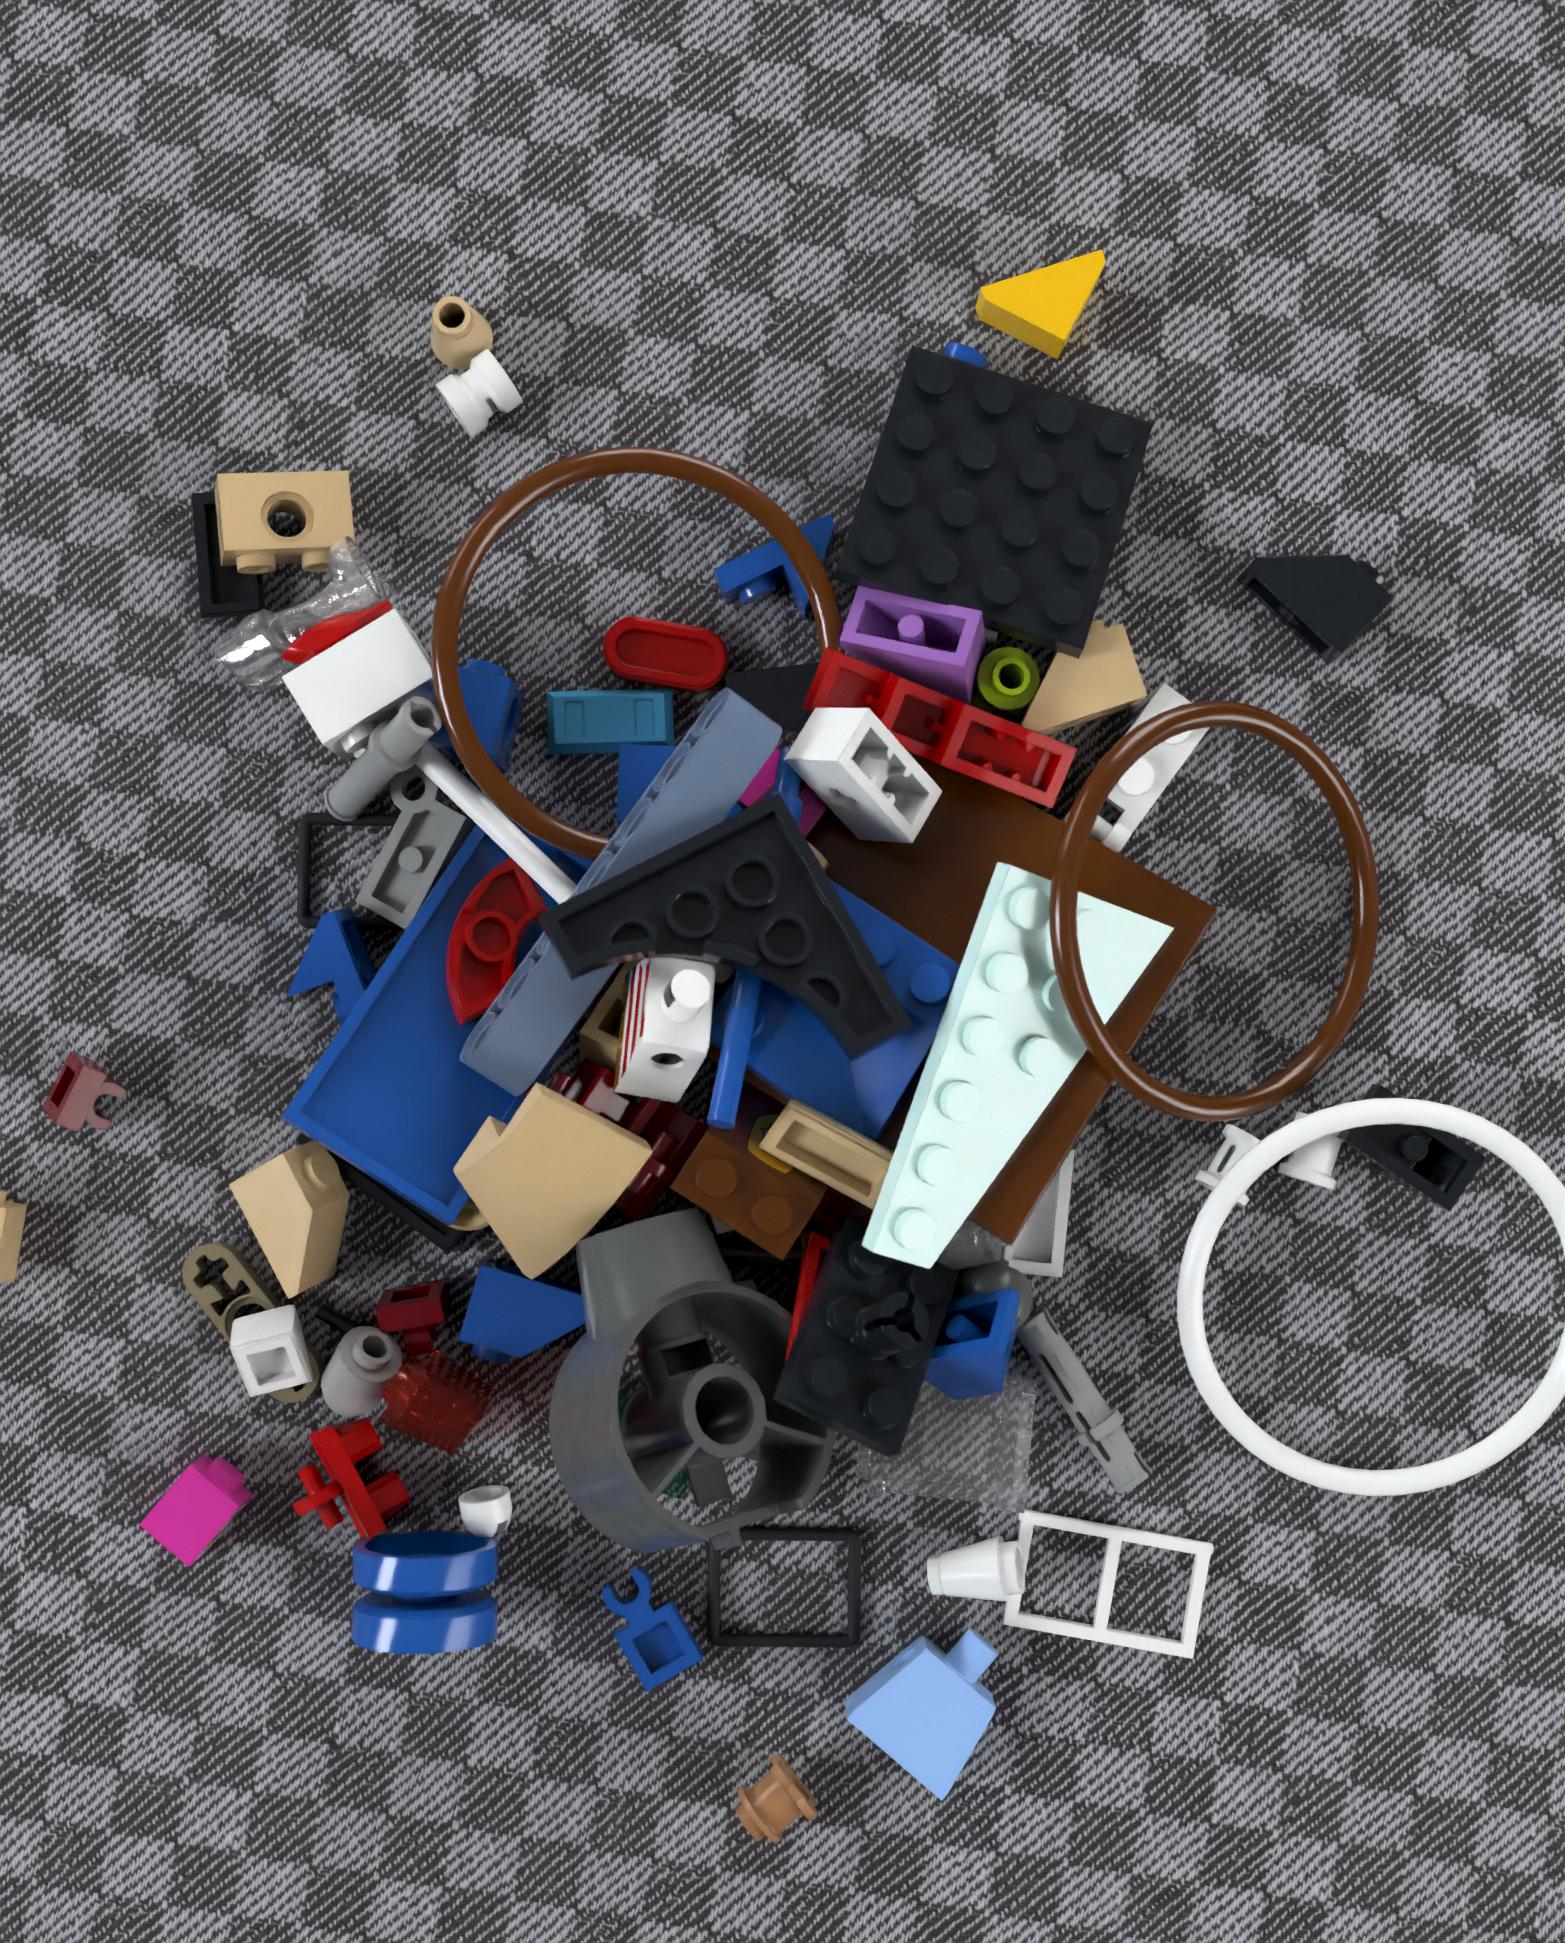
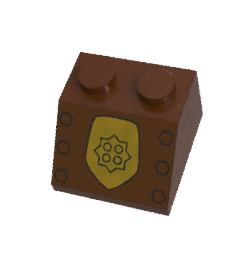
[668,1079,828,1261]

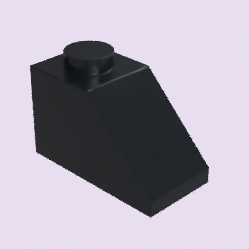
[1236,554,1394,665]

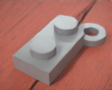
[355,764,474,930]

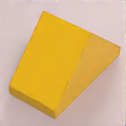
[975,250,1106,359]

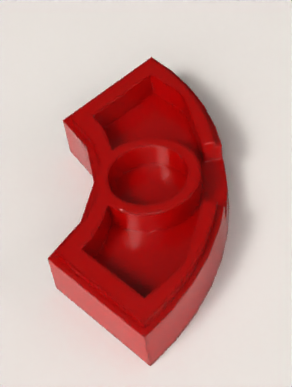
[446,857,548,1026]

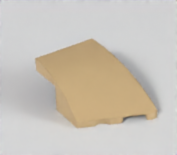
[453,1082,653,1280]

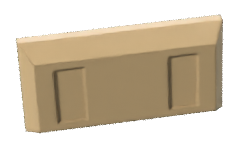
[759,1099,894,1210]

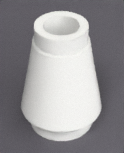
[927,1536,1025,1602]

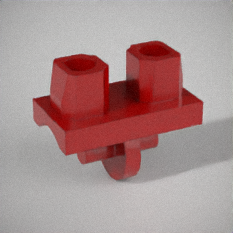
[292,1417,410,1539]

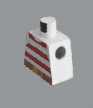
[613,957,716,1103]

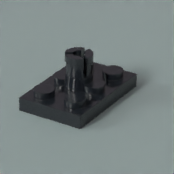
[773,1215,959,1457]

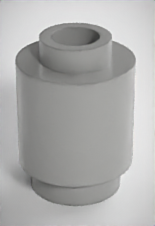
[321,1326,402,1417]

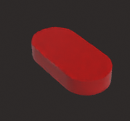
[603,616,729,693]

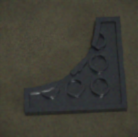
[539,793,913,1063]

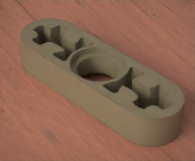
[182,1242,325,1403]

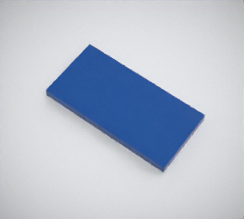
[280,801,597,1226]

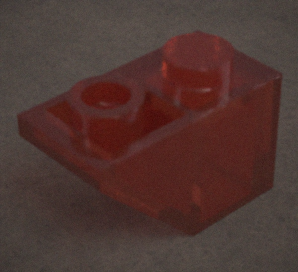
[378,1349,498,1455]

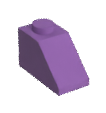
[839,586,987,704]

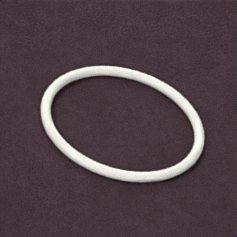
[1177,1098,1565,1496]

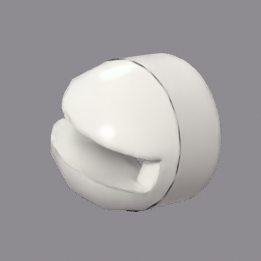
[458,1485,512,1538]

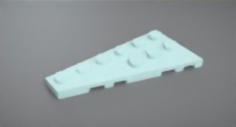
[861,862,1174,1269]

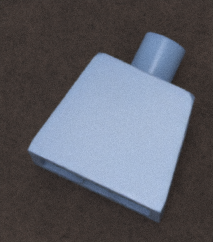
[845,1628,999,1801]

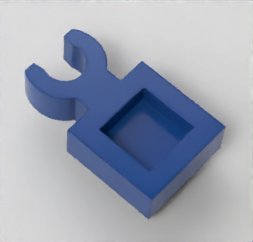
[602,1564,703,1692]

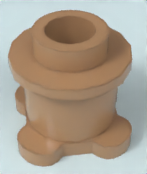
[735,1753,818,1844]

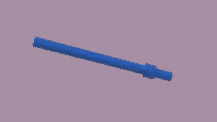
[707,747,803,1129]

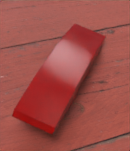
[802,647,1077,808]

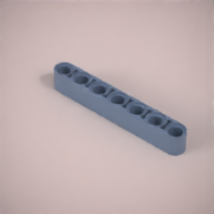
[460,688,782,1097]

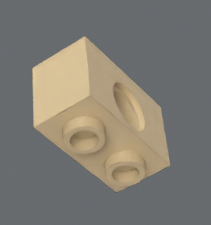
[214,470,355,574]

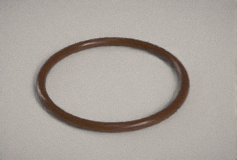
[431,447,845,861]
[1049,701,1379,1122]

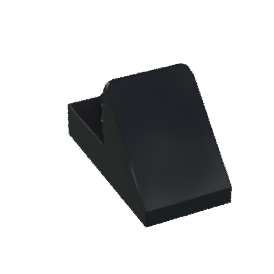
[1337,1084,1486,1211]

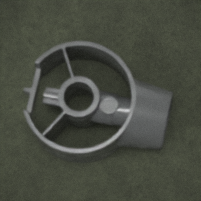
[549,1207,835,1554]

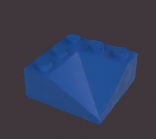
[709,879,961,1143]

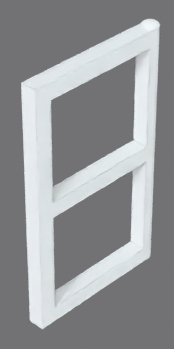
[1002,1509,1214,1659]

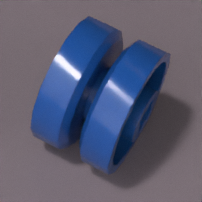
[352,1530,498,1654]

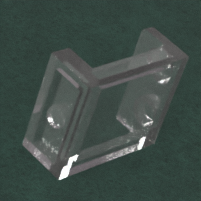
[856,1372,1037,1513]

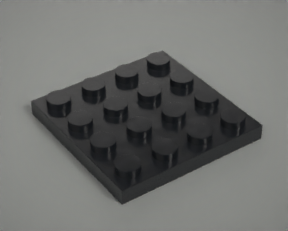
[834,345,1154,659]

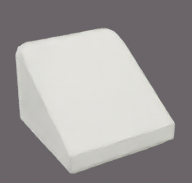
[229,1305,313,1397]

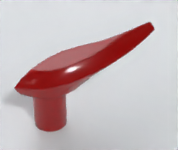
[280,599,393,665]

